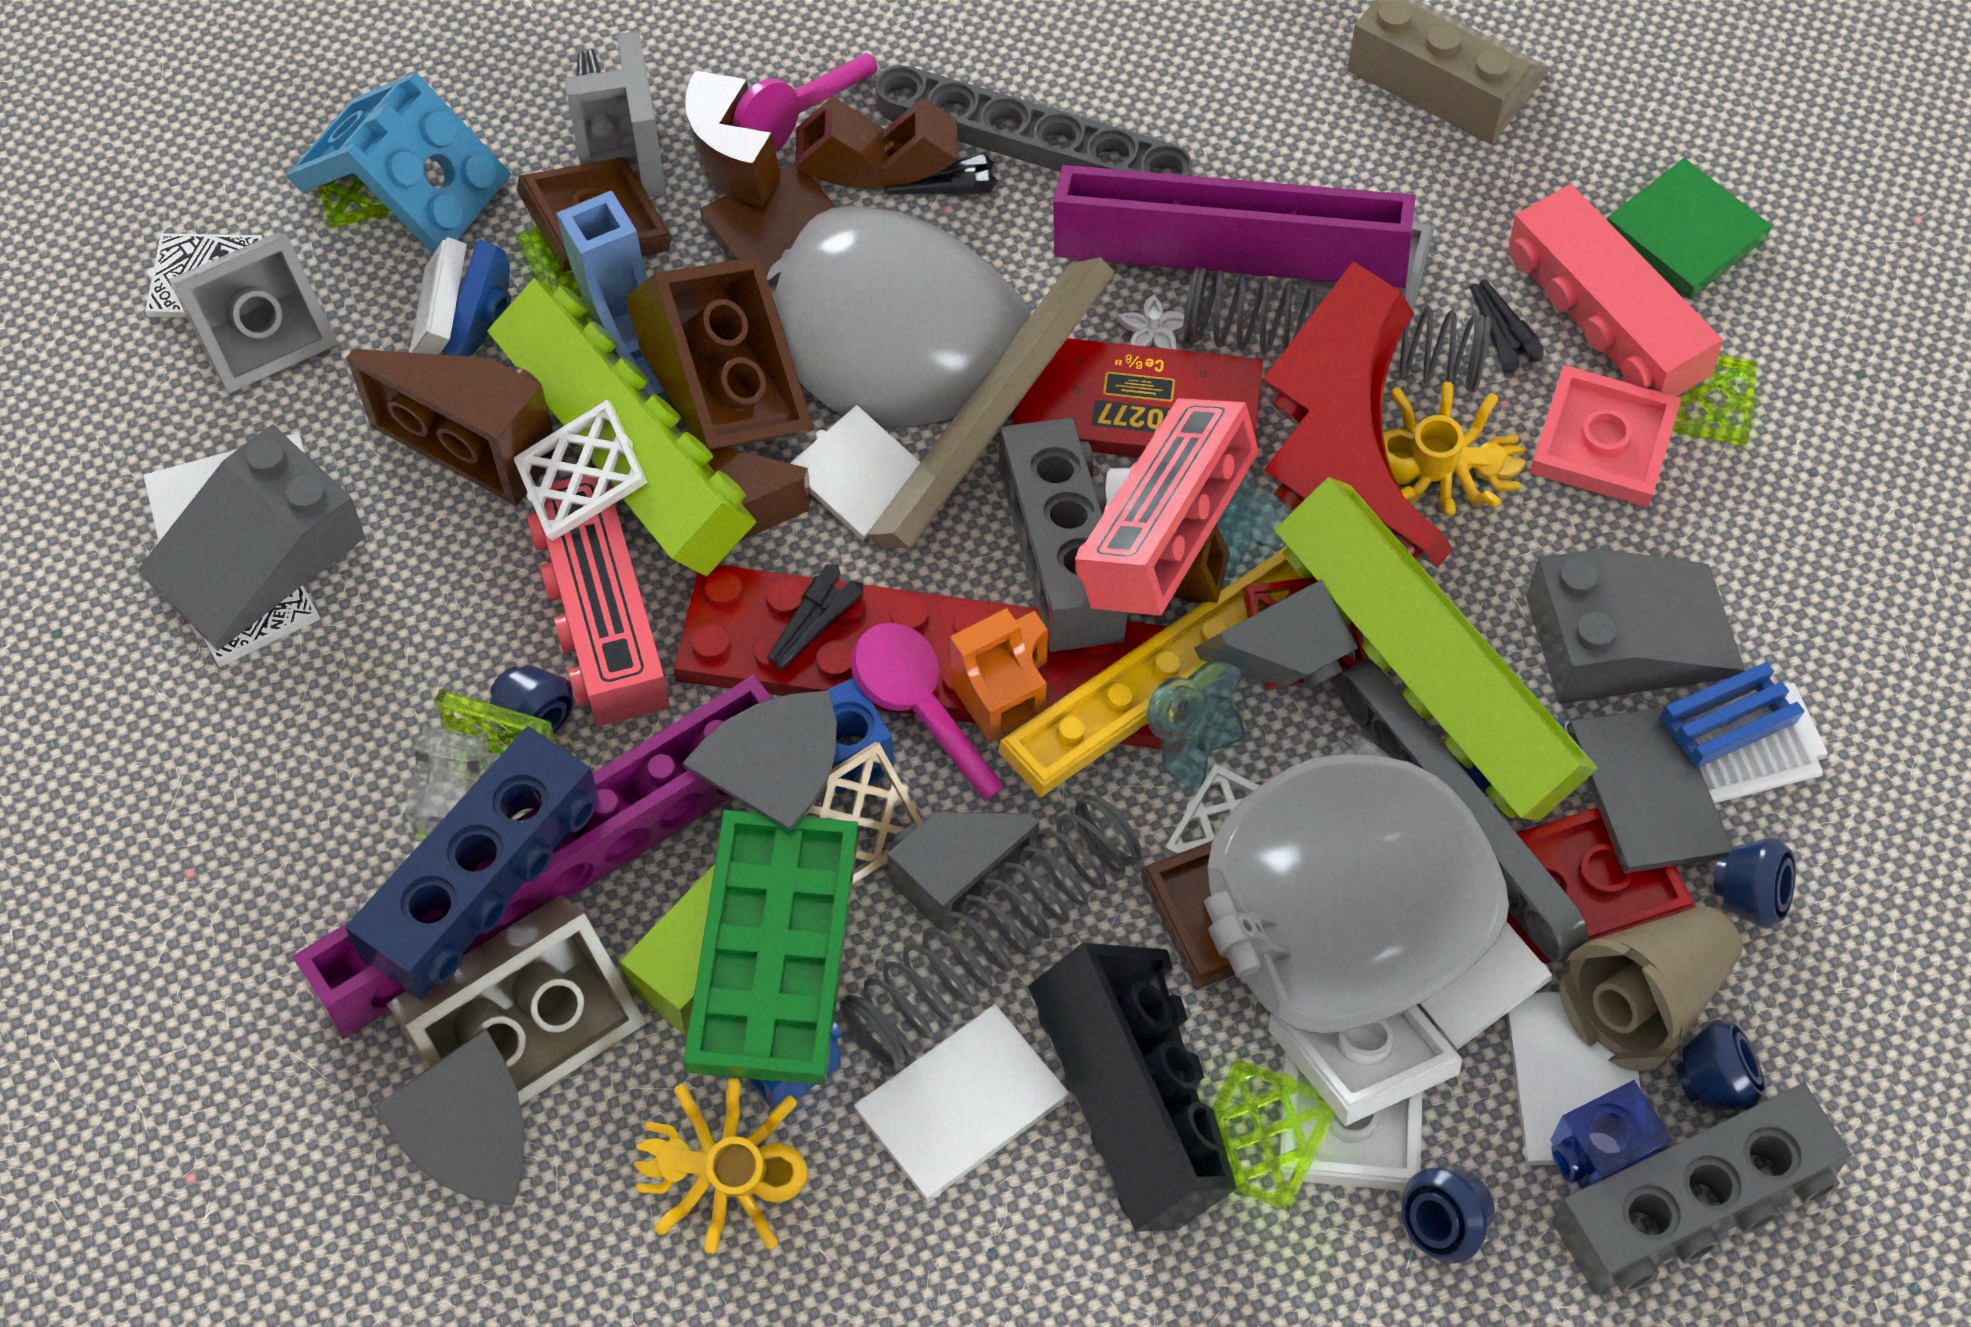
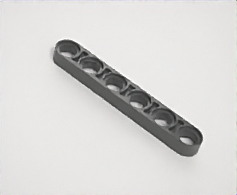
[875,65,1193,176]
[1336,658,1589,961]

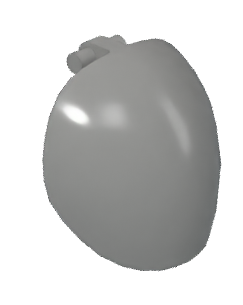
[767,206,1029,428]
[1203,754,1509,1034]

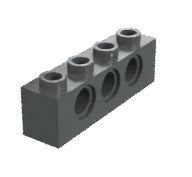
[998,418,1135,652]
[1552,1082,1852,1295]

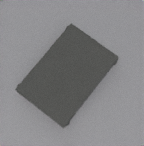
[1566,708,1733,874]

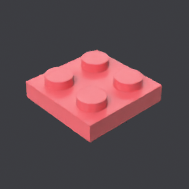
[1529,365,1681,508]

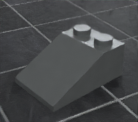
[138,424,365,651]
[1526,549,1746,704]

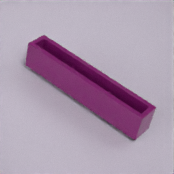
[1053,165,1416,288]

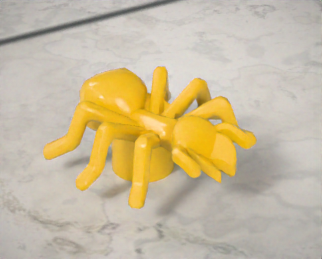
[1383,381,1526,516]
[634,1077,808,1254]

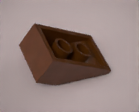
[624,256,814,452]
[346,349,555,506]

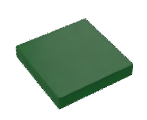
[1606,158,1772,299]

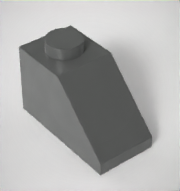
[1194,579,1358,689]
[887,812,1039,930]

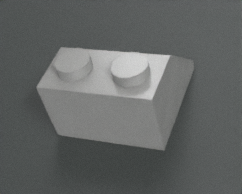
[169,232,338,394]

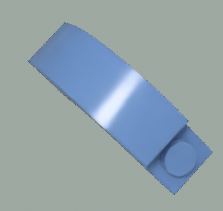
[556,190,672,405]

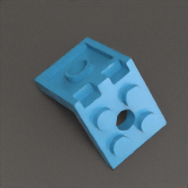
[286,72,512,254]

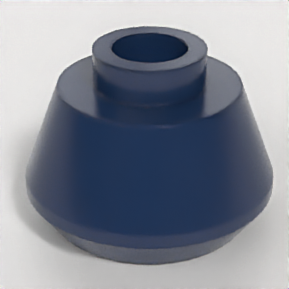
[489,665,573,746]
[1714,837,1796,929]
[1676,1019,1766,1110]
[1401,1168,1495,1263]

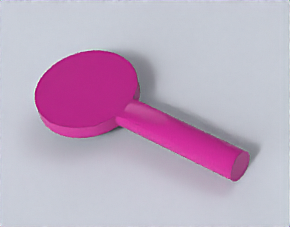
[732,53,878,152]
[851,622,1005,802]

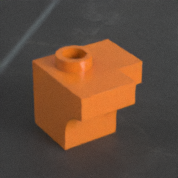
[950,608,1048,743]

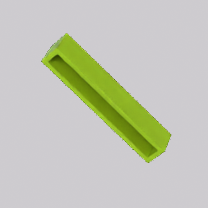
[487,278,757,577]
[1274,477,1598,821]

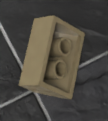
[1347,0,1550,145]
[386,895,647,1105]

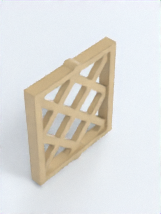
[807,742,923,885]

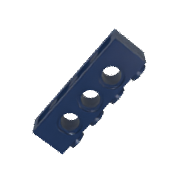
[345,726,599,1000]

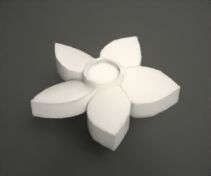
[1117,294,1184,350]

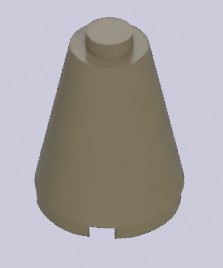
[1559,906,1742,1071]

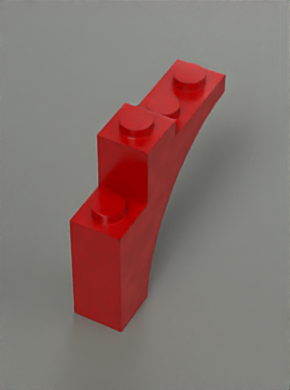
[1263,261,1453,569]

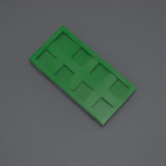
[683,810,859,1086]

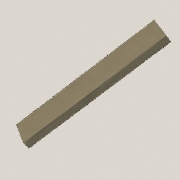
[866,257,1115,549]

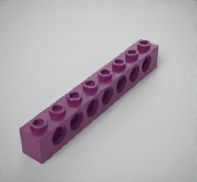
[292,675,773,1040]

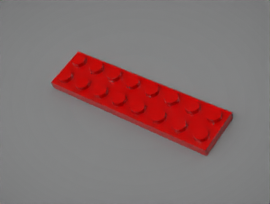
[674,564,1186,752]

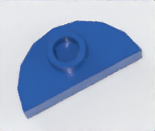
[441,239,511,356]

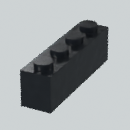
[1028,943,1237,1232]

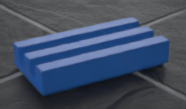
[1659,662,1805,768]

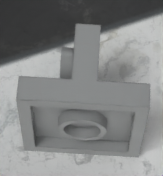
[564,31,667,197]

